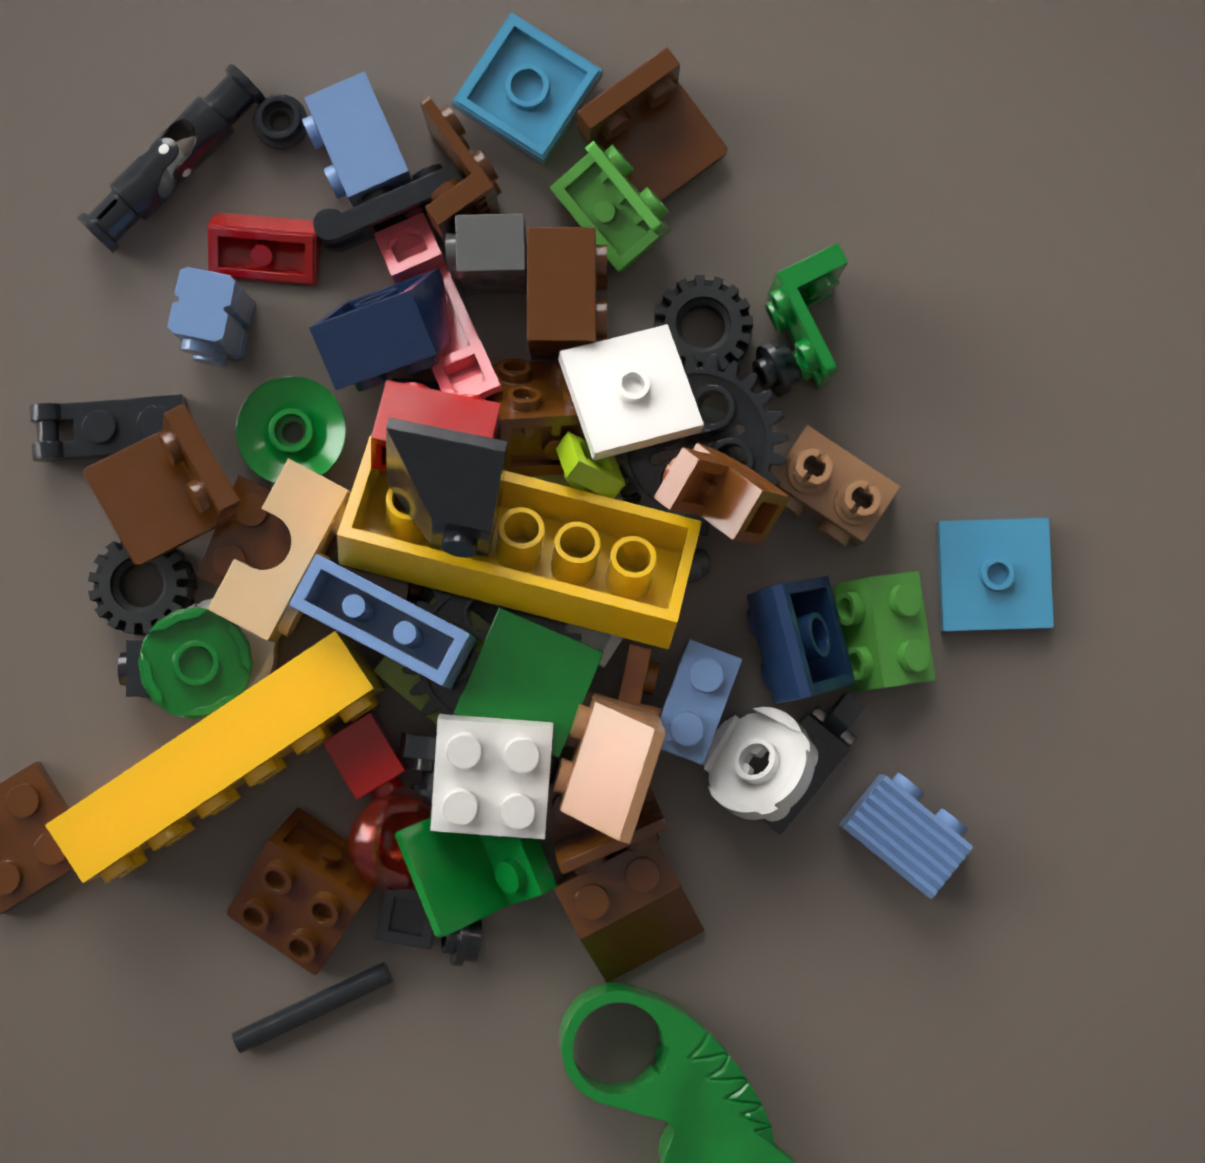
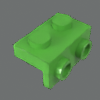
[550,141,671,273]
[834,571,936,692]

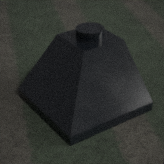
[386,417,508,558]

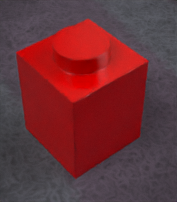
[322,712,410,802]

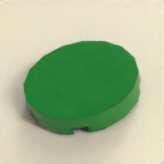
[138,607,253,720]

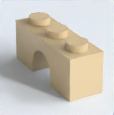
[208,459,351,642]

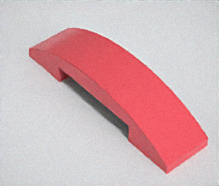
[374,212,502,398]

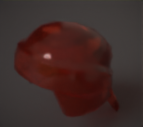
[348,793,430,890]

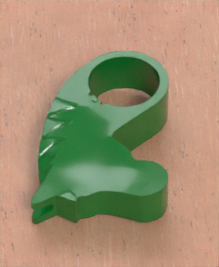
[558,982,795,1163]

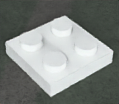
[430,714,554,839]

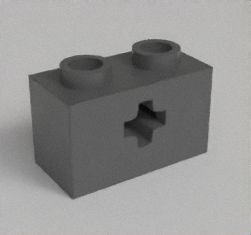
[445,213,527,295]

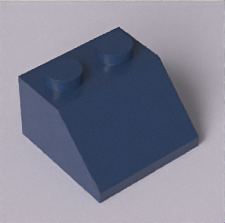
[309,268,451,392]
[746,576,856,704]

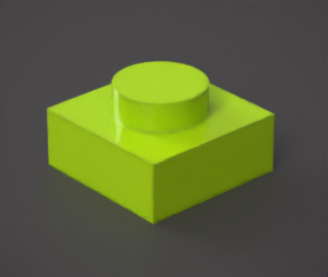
[556,431,625,498]

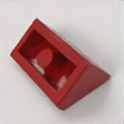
[207,212,322,286]

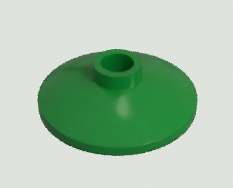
[236,376,347,483]

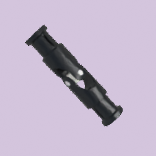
[77,64,266,253]

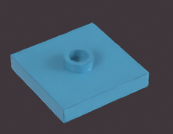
[452,12,603,165]
[936,518,1054,632]

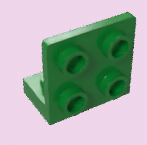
[765,242,848,390]
[395,817,557,938]

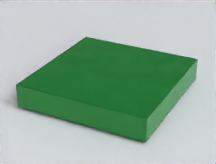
[454,607,604,757]

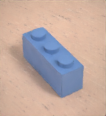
[289,554,478,689]

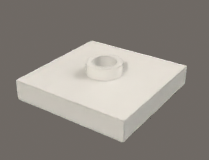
[559,324,704,461]

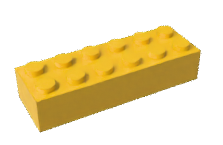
[337,436,702,649]
[45,631,386,884]

